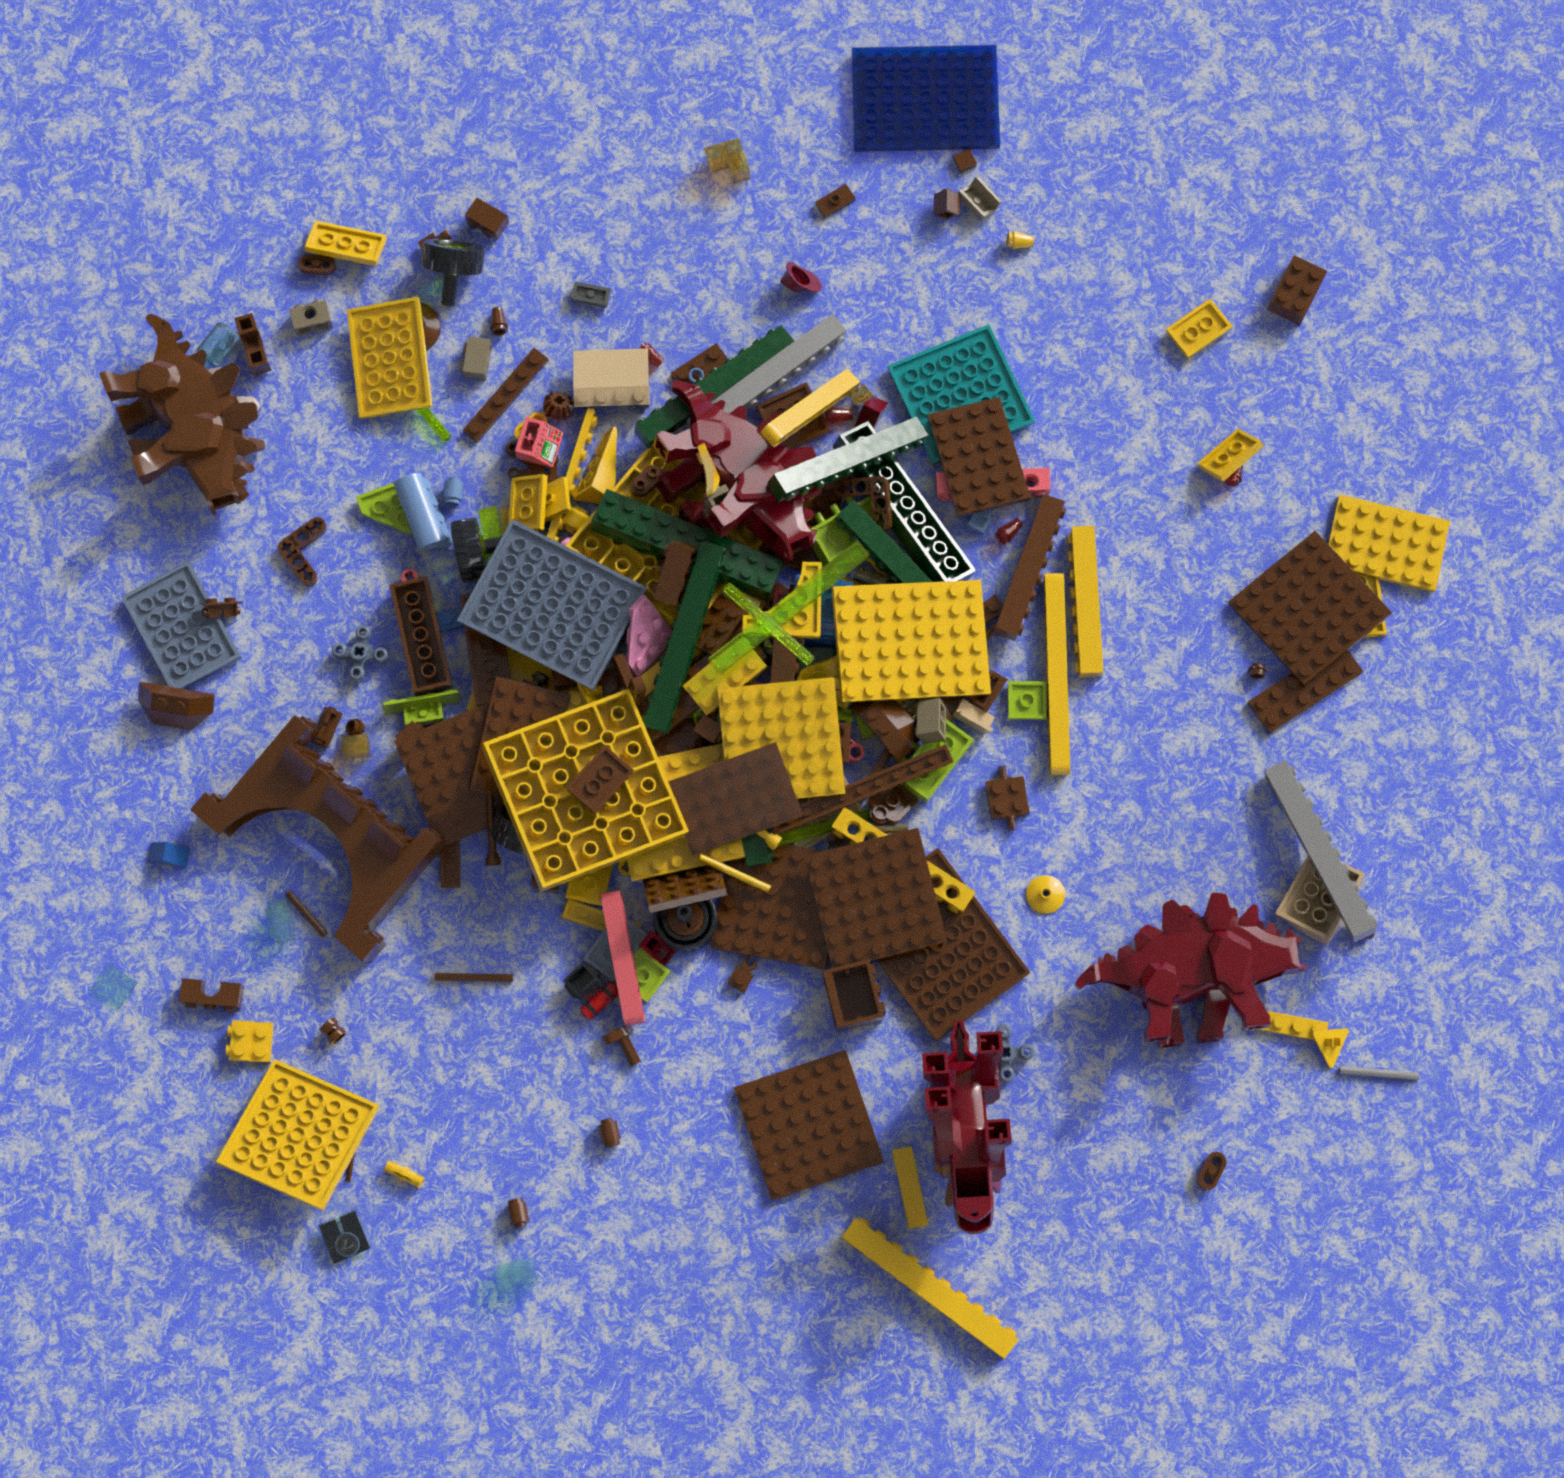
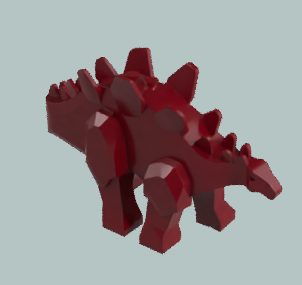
[653,380,822,562]
[1075,892,1308,1049]
[922,1021,1012,1234]

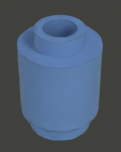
[443,477,464,506]

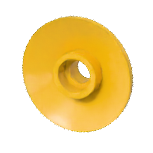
[1026,875,1065,914]

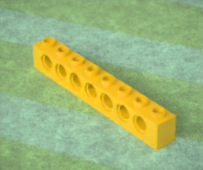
[831,807,975,914]

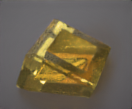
[848,384,874,406]

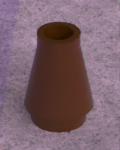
[490,307,508,336]

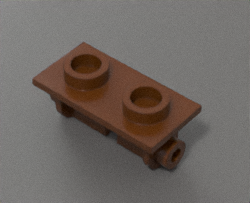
[199,598,242,618]
[311,706,343,748]

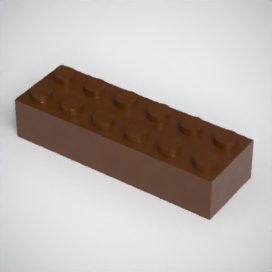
[390,576,454,697]

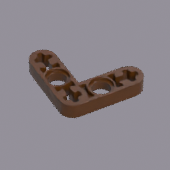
[834,476,892,531]
[278,517,327,587]
[612,654,646,706]

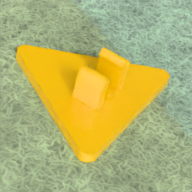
[577,682,603,704]
[1311,1028,1349,1068]

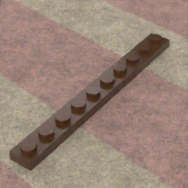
[771,744,954,835]

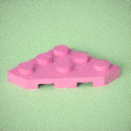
[625,595,673,677]

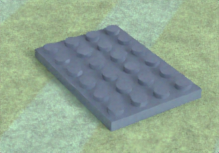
[121,561,242,689]

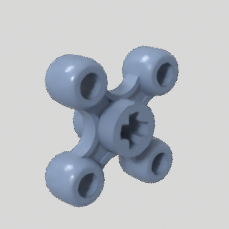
[332,625,389,682]
[976,1024,1035,1083]

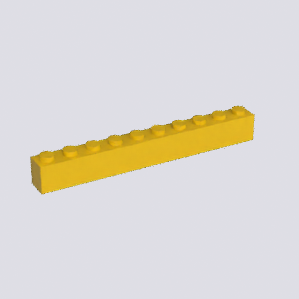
[842,1217,1019,1359]

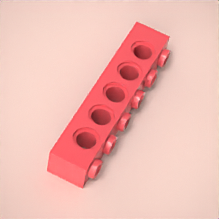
[935,468,1051,502]

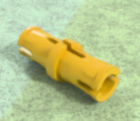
[384,1160,425,1189]

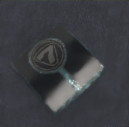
[318,1209,371,1264]

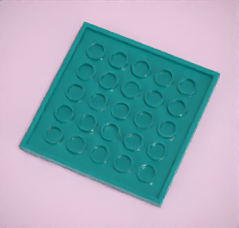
[887,324,1035,466]

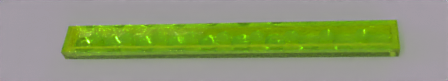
[708,540,870,675]

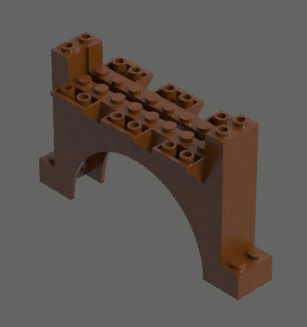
[190,715,448,962]

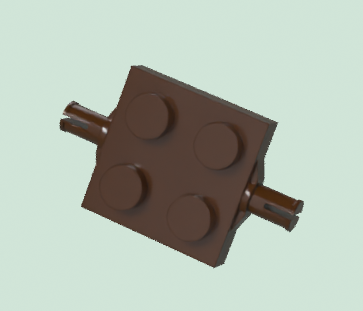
[985,766,1030,831]

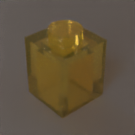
[341,734,371,759]

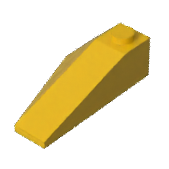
[573,427,617,504]

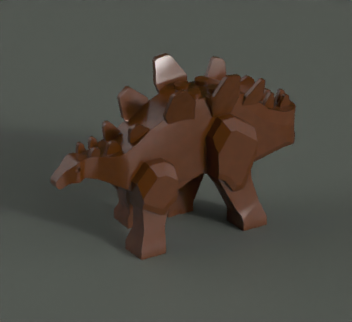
[99,314,265,515]

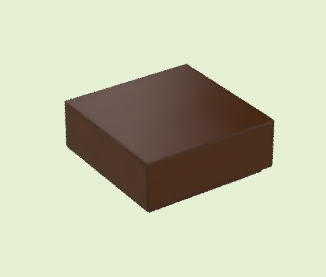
[953,148,977,173]

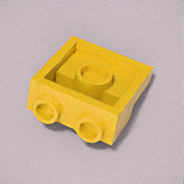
[226,1020,274,1063]

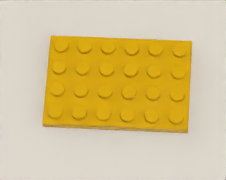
[347,297,433,419]
[1328,494,1450,593]

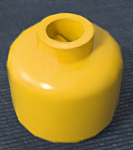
[563,505,589,534]

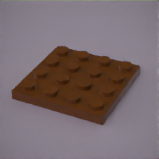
[643,866,727,913]

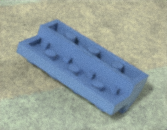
[393,473,453,551]

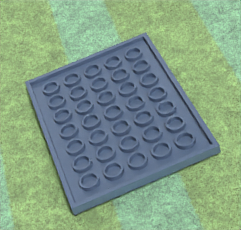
[457,519,648,691]

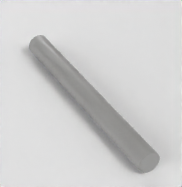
[1339,1066,1419,1080]

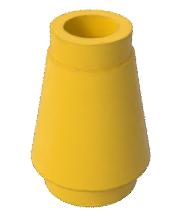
[1006,231,1034,249]

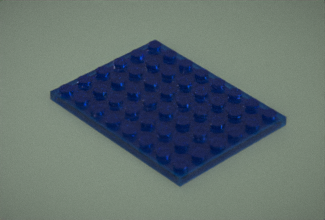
[851,45,1000,152]

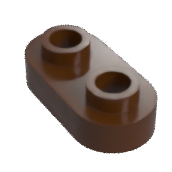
[298,254,336,275]
[630,465,662,498]
[1197,1152,1227,1190]

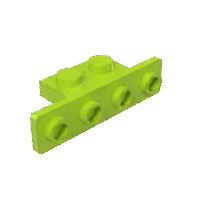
[382,689,461,726]

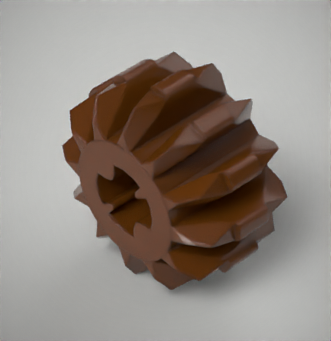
[542,390,574,422]

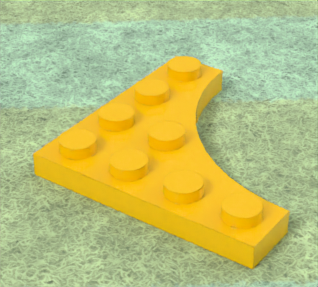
[742,562,822,638]

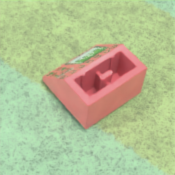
[515,417,564,468]

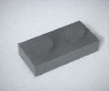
[571,282,611,308]

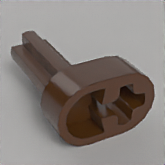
[602,1025,641,1066]

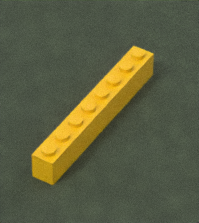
[1067,526,1103,678]

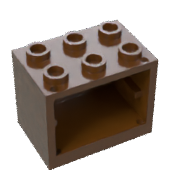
[823,959,886,1032]

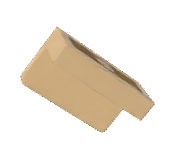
[952,699,995,734]

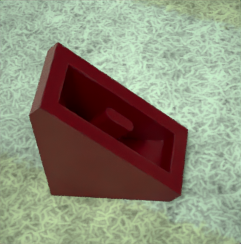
[854,395,888,429]
[639,930,676,966]

